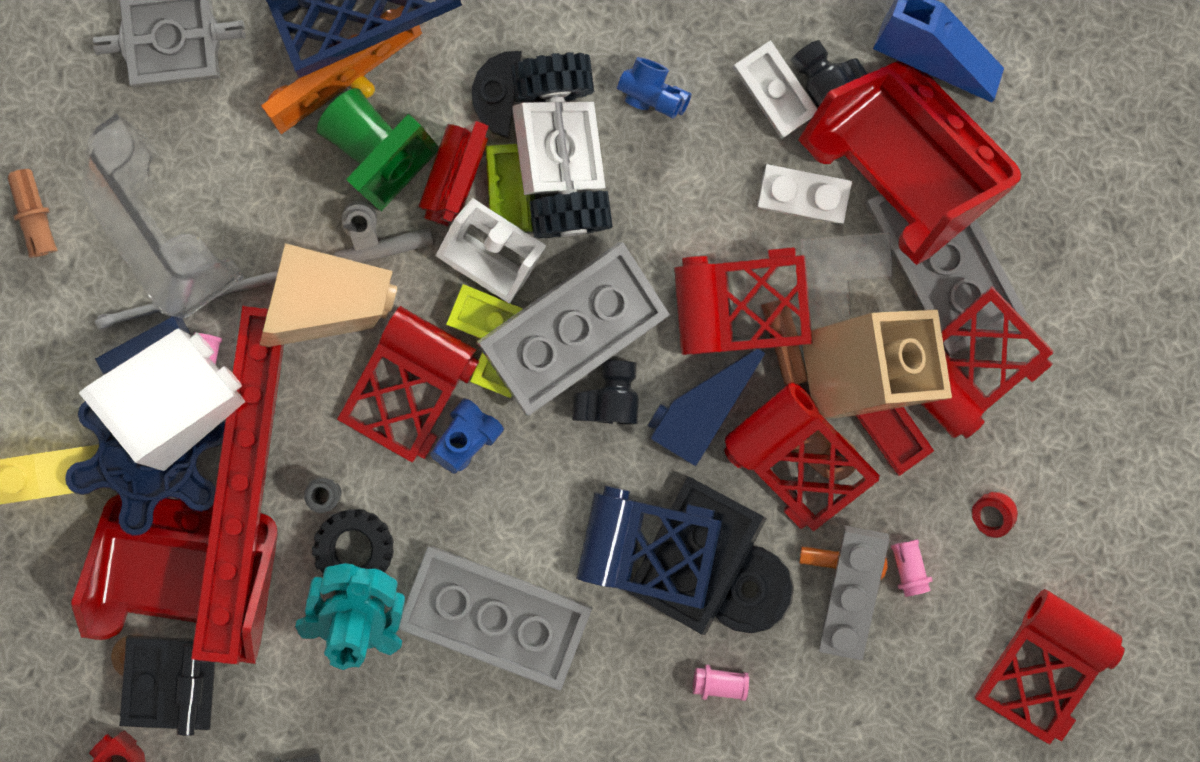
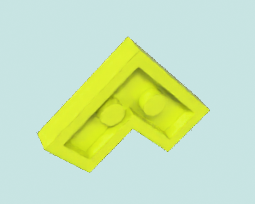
[446,284,523,398]

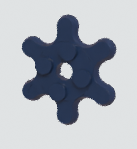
[65,401,225,536]

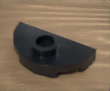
[472,51,522,139]

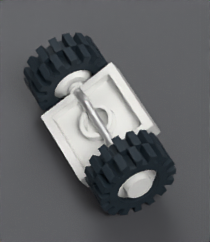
[511,52,613,239]

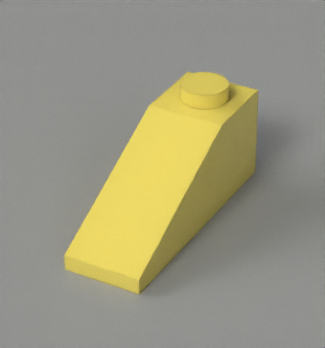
[0,444,101,505]

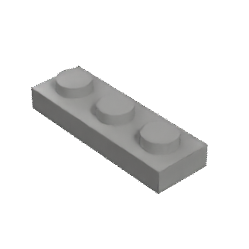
[819,525,889,660]

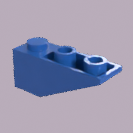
[873,0,1004,103]

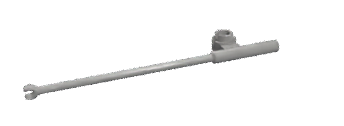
[95,200,434,329]

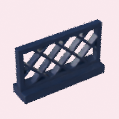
[266,0,462,78]

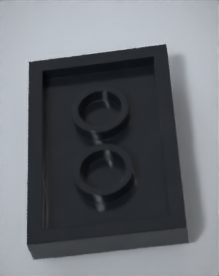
[627,476,767,635]

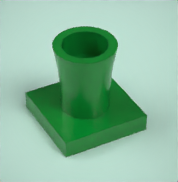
[317,88,439,212]

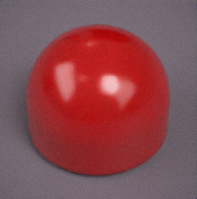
[971,492,1018,538]

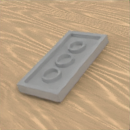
[865,194,1027,356]
[476,242,670,416]
[399,545,592,691]

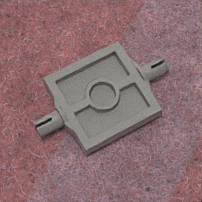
[93,0,246,88]

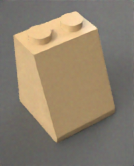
[260,243,397,347]
[803,310,952,419]

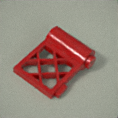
[418,121,489,227]
[674,247,813,355]
[921,286,1053,439]
[337,306,479,463]
[724,382,880,532]
[975,589,1125,745]

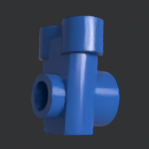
[617,57,692,119]
[430,398,504,474]

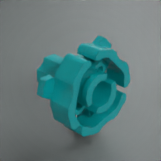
[295,563,405,670]

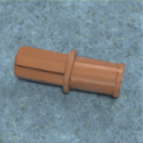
[8,169,58,258]
[761,300,807,386]

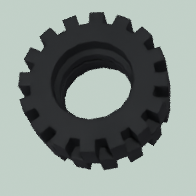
[312,509,394,577]

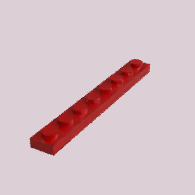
[191,306,284,664]

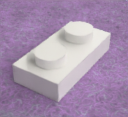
[733,40,817,139]
[757,164,852,225]

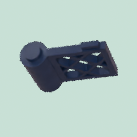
[576,485,722,609]

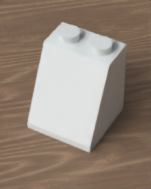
[79,328,246,471]

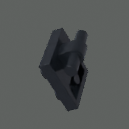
[119,635,216,736]

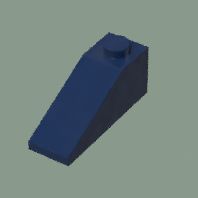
[647,349,765,466]

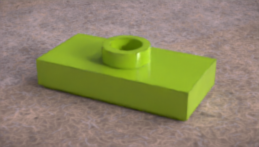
[486,144,535,232]

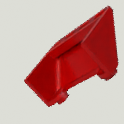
[798,61,1021,265]
[71,494,278,664]

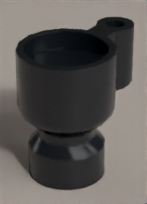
[791,40,868,107]
[572,360,639,425]

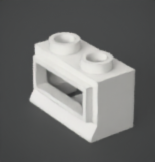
[436,198,546,304]

